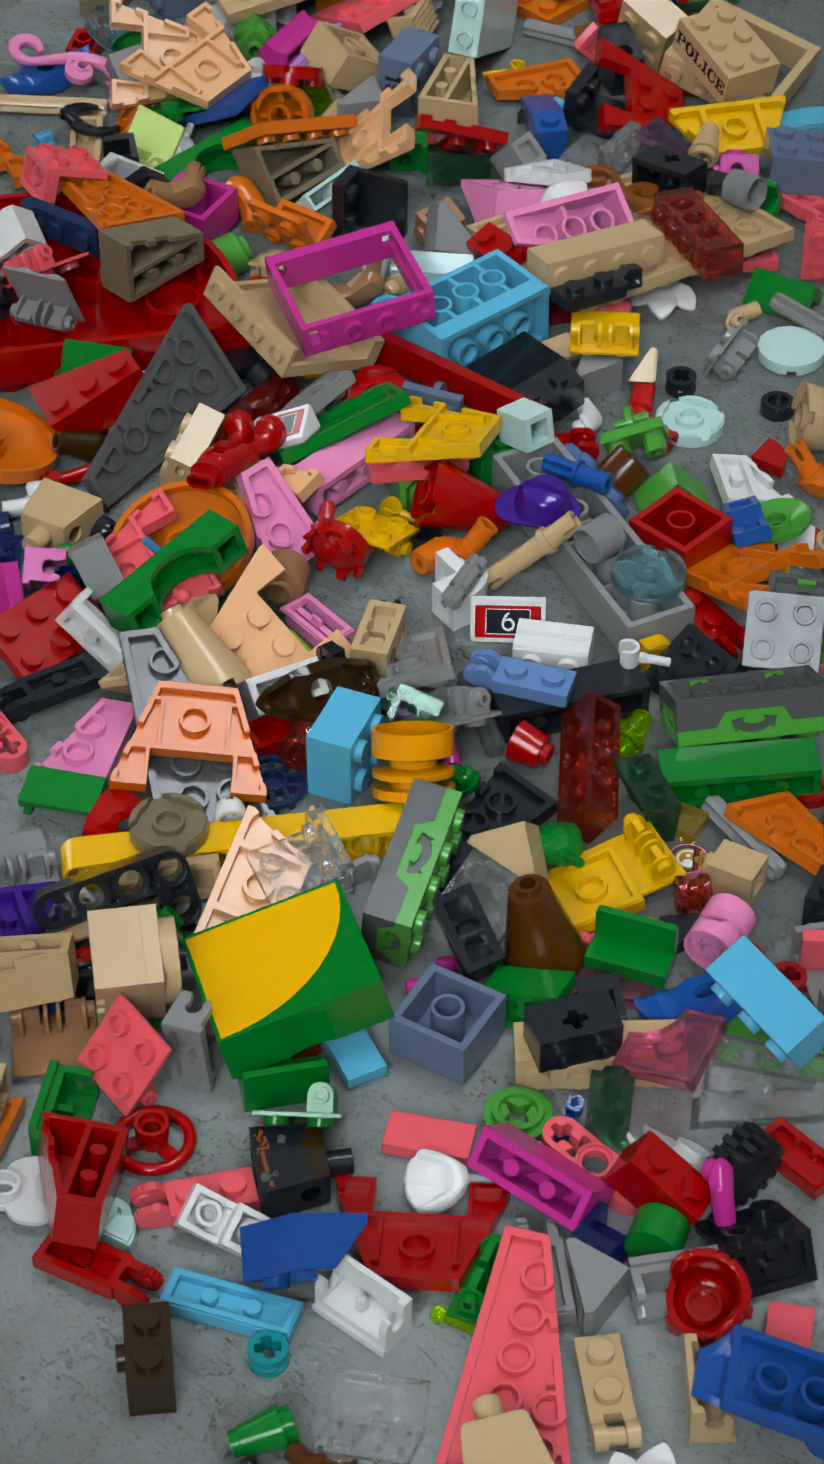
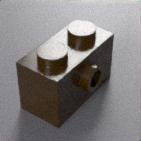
[115,1301,177,1416]

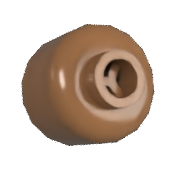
[262,549,310,605]

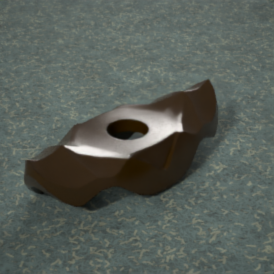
[255,657,380,723]

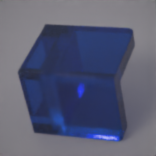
[571,1201,629,1264]

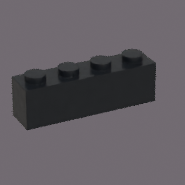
[489,659,650,744]

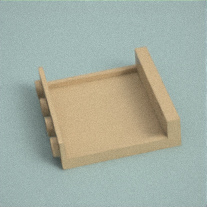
[204,266,385,378]

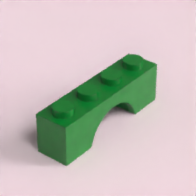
[153,119,256,183]
[99,509,248,632]

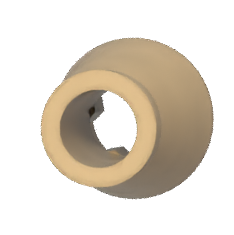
[688,122,719,169]

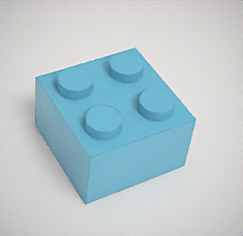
[306,686,386,806]

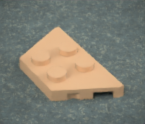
[194,805,312,933]

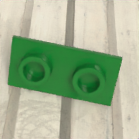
[446,1233,502,1324]

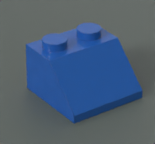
[239,1213,368,1290]

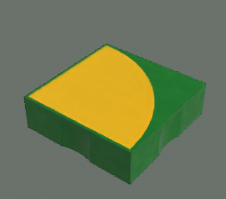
[181,878,395,1080]

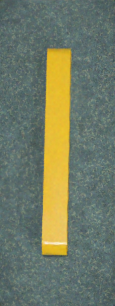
[60,802,405,891]

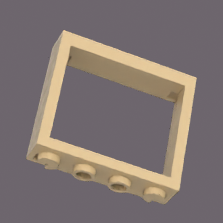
[659,0,821,107]

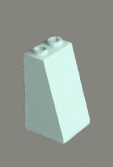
[448,0,518,58]

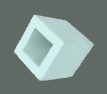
[497,397,555,453]

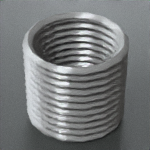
[721,169,767,211]
[574,513,627,565]

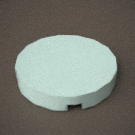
[757,326,824,376]
[656,395,725,448]

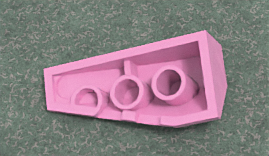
[461,179,549,223]
[503,182,634,247]

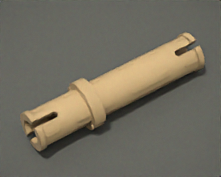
[487,510,583,591]

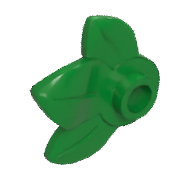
[151,98,204,122]

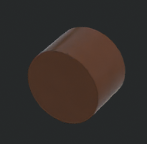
[597,444,651,497]

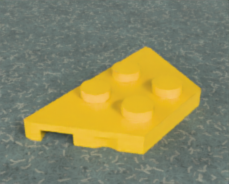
[668,95,786,157]

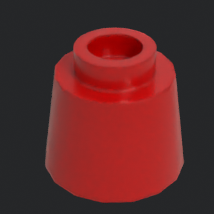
[505,720,555,768]

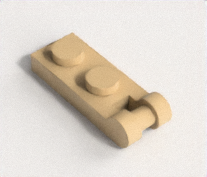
[573,1333,642,1453]

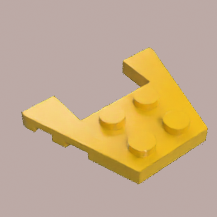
[364,396,502,463]

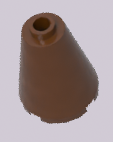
[504,874,586,976]

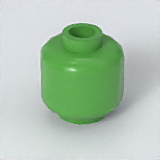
[211,232,253,276]

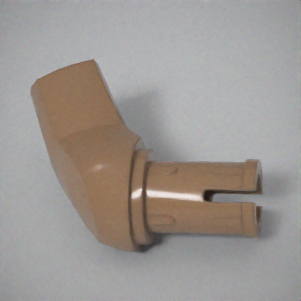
[144,161,206,209]
[332,260,385,309]

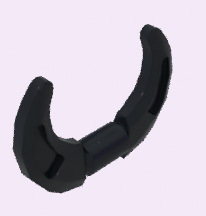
[59,102,120,137]

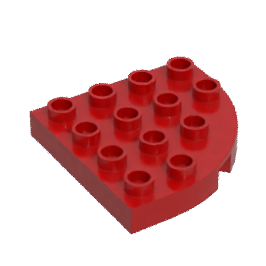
[0,191,251,392]

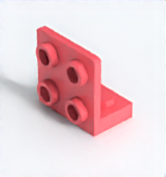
[20,143,109,205]

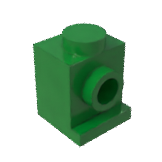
[386,130,428,174]

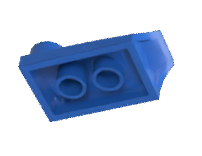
[691,1324,824,1460]

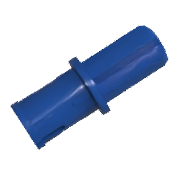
[541,453,613,496]

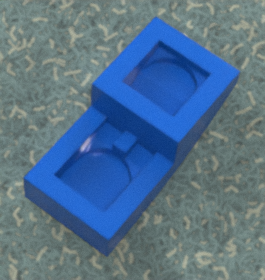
[720,495,773,549]

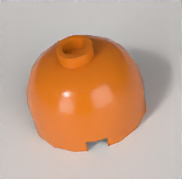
[251,83,315,145]

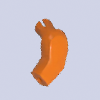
[223,175,266,233]
[784,439,824,499]
[410,516,498,575]

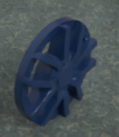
[258,754,308,814]

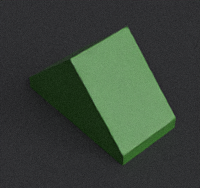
[633,461,710,513]

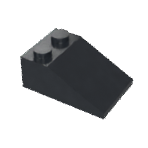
[468,331,585,423]

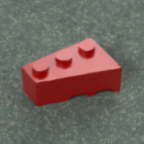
[28,349,143,433]
[37,1111,129,1250]

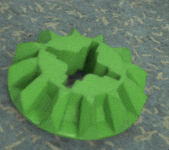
[483,1086,553,1141]

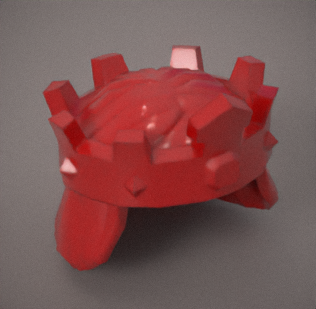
[301,500,378,581]
[665,1247,754,1347]

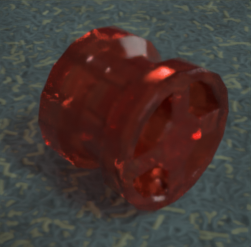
[277,720,313,770]
[673,873,713,915]

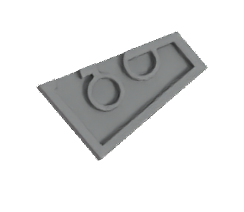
[377,626,455,698]

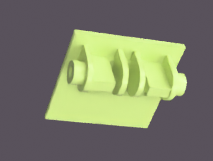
[128,104,186,168]

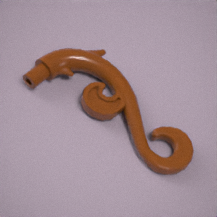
[584,164,704,217]

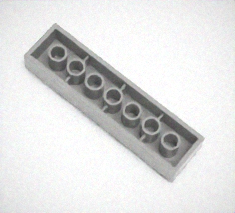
[492,436,695,651]

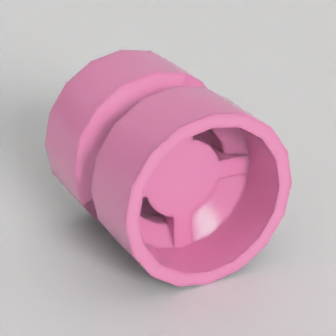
[684,893,757,969]

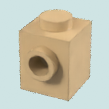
[702,839,769,907]

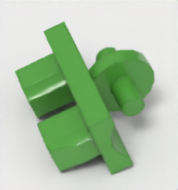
[600,405,670,458]

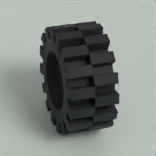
[707,1121,784,1208]

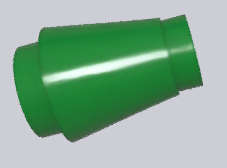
[226,1403,300,1459]

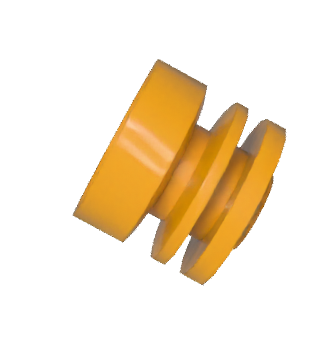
[371,720,455,803]

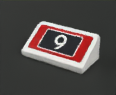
[254,404,321,449]
[470,596,546,643]

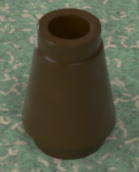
[52,429,106,463]

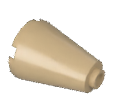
[788,382,824,452]
[157,604,253,688]

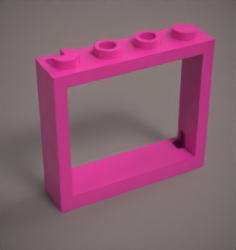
[264,220,436,357]

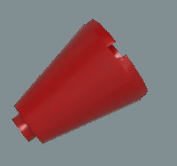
[410,459,512,532]

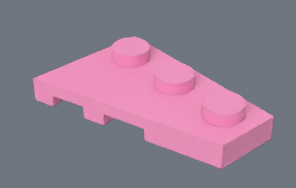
[236,457,316,562]
[34,698,136,786]

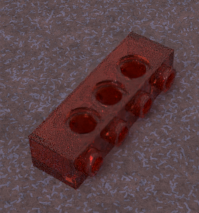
[651,187,744,280]
[557,689,621,844]

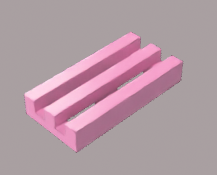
[279,593,355,647]

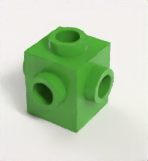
[233,13,276,61]

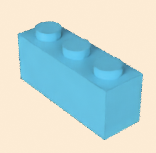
[705,934,824,1070]

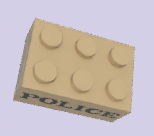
[672,4,781,103]

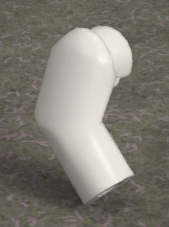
[572,397,603,431]
[1,480,41,518]

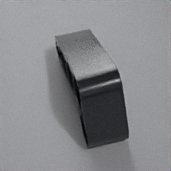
[29,845,202,930]

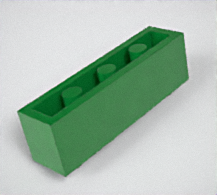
[657,737,822,811]

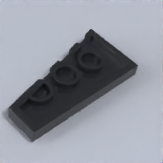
[438,761,558,894]

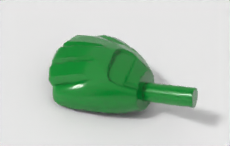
[539,820,585,868]

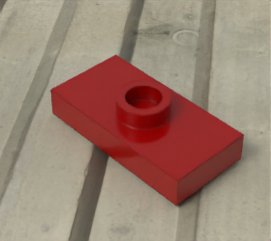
[764,1116,824,1201]

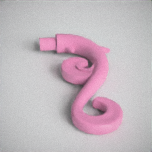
[8,33,116,111]

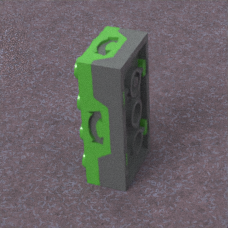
[659,665,824,747]
[361,778,466,969]

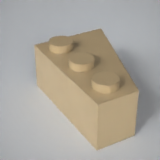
[418,53,478,127]
[0,932,79,1013]

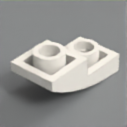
[173,1183,271,1258]

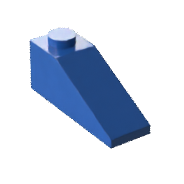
[520,94,568,160]

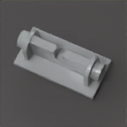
[703,318,758,380]

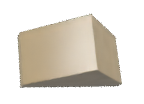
[467,821,550,882]

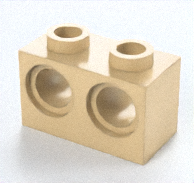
[350,599,407,679]

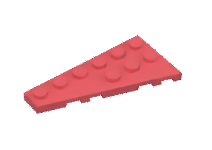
[310,0,419,34]
[435,1225,571,1464]

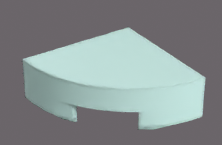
[100,1197,138,1254]

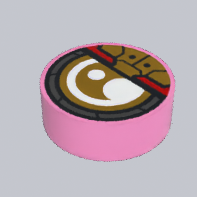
[671,844,708,883]

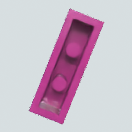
[466,1123,615,1232]

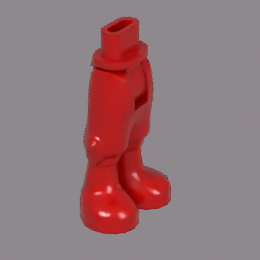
[186,409,287,490]

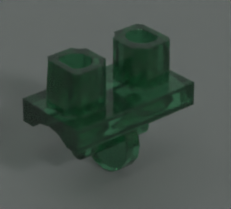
[585,1065,636,1150]

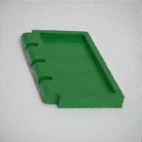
[270,381,412,465]

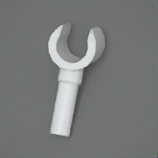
[618,638,671,669]

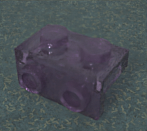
[635,116,692,155]

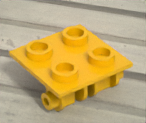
[569,311,640,357]
[335,506,420,558]
[580,813,687,897]

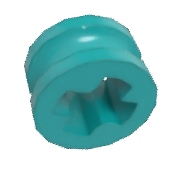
[247,1330,289,1378]

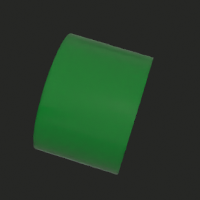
[624,1203,690,1257]

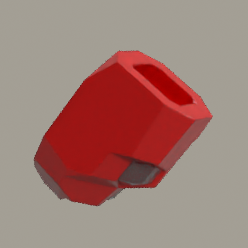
[82,789,142,836]

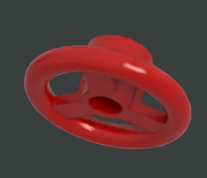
[115,1105,197,1177]

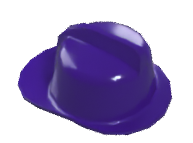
[494,474,581,529]

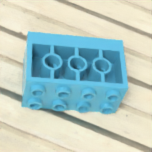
[392,249,549,369]

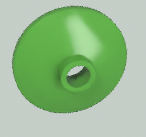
[758,498,812,544]

